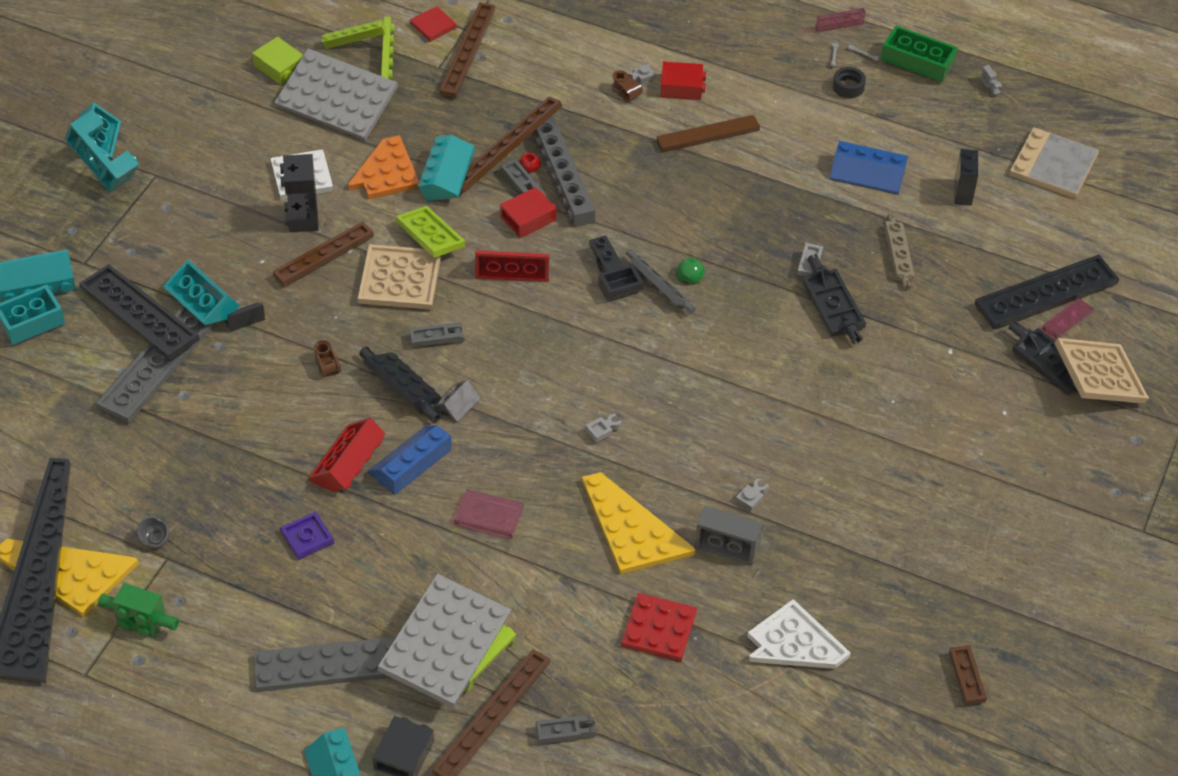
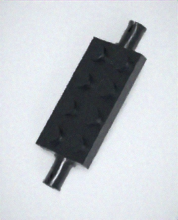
[802,254,866,344]
[1008,320,1077,395]
[359,346,442,423]

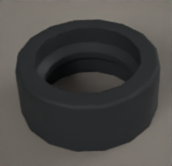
[833,67,866,98]

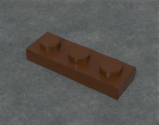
[949,645,987,705]

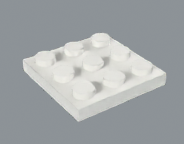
[271,149,333,200]

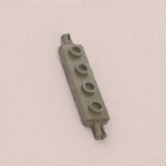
[884,213,915,290]

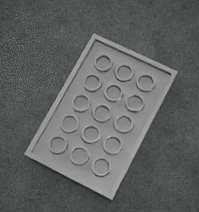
[275,49,398,141]
[377,574,511,708]

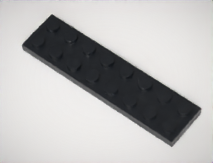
[974,254,1119,329]
[79,264,200,361]

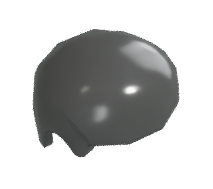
[137,516,170,549]

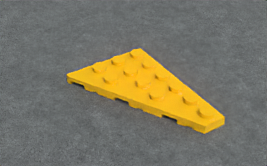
[582,472,695,575]
[0,539,139,617]

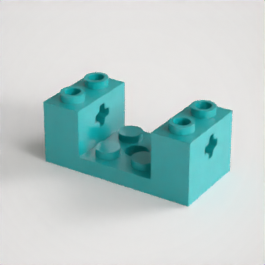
[64,109,139,193]

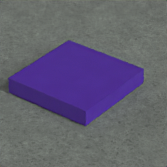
[280,511,335,560]

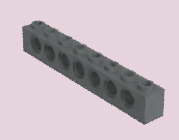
[531,115,595,227]

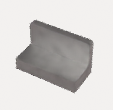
[434,380,480,422]

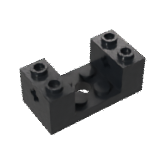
[280,154,319,233]

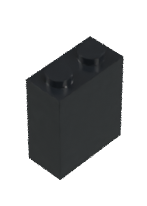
[954,149,978,206]
[373,716,434,776]

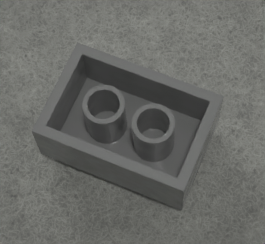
[695,506,763,565]

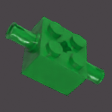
[98,583,180,638]

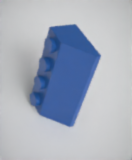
[830,141,908,195]
[368,425,452,495]

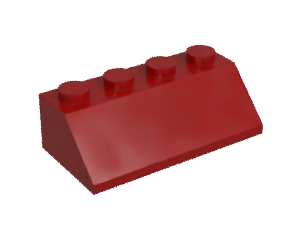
[475,250,550,282]
[308,417,386,492]

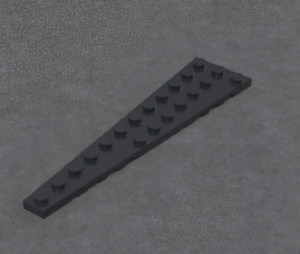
[0,457,71,683]

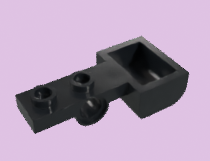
[589,235,644,300]

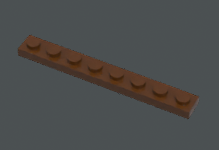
[440,2,495,98]
[461,96,562,192]
[432,649,550,776]

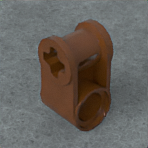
[612,70,643,102]
[314,340,341,377]

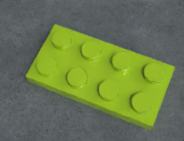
[396,206,465,258]

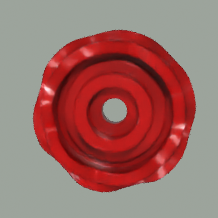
[519,153,541,172]

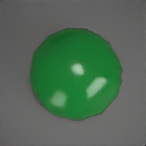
[675,258,705,285]

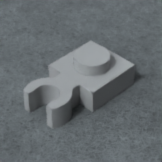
[626,64,656,84]
[980,65,1002,95]
[585,414,622,443]
[735,478,769,511]

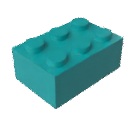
[0,284,65,345]

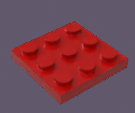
[621,593,698,662]

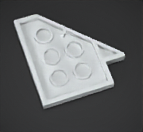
[747,599,851,669]

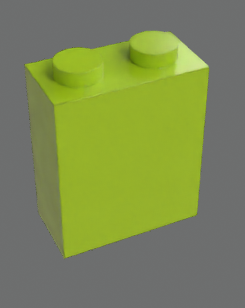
[252,36,304,85]

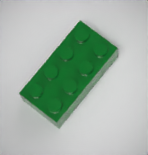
[880,25,958,82]

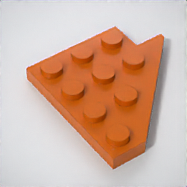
[348,135,419,200]

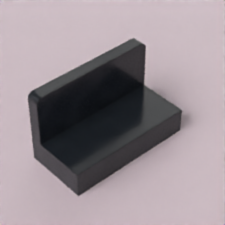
[224,302,265,332]

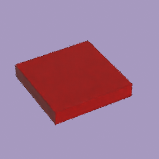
[410,6,457,41]

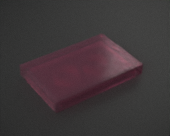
[454,489,524,538]

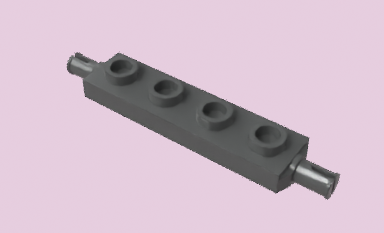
[626,249,696,314]

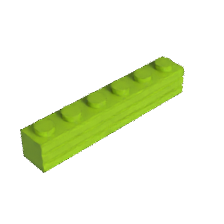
[322,20,385,49]

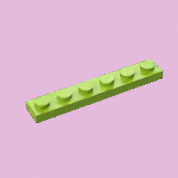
[381,17,395,80]

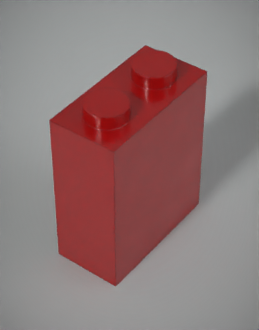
[660,61,706,100]
[500,187,557,238]

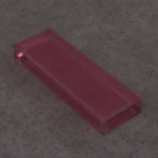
[815,8,866,33]
[1042,298,1093,340]

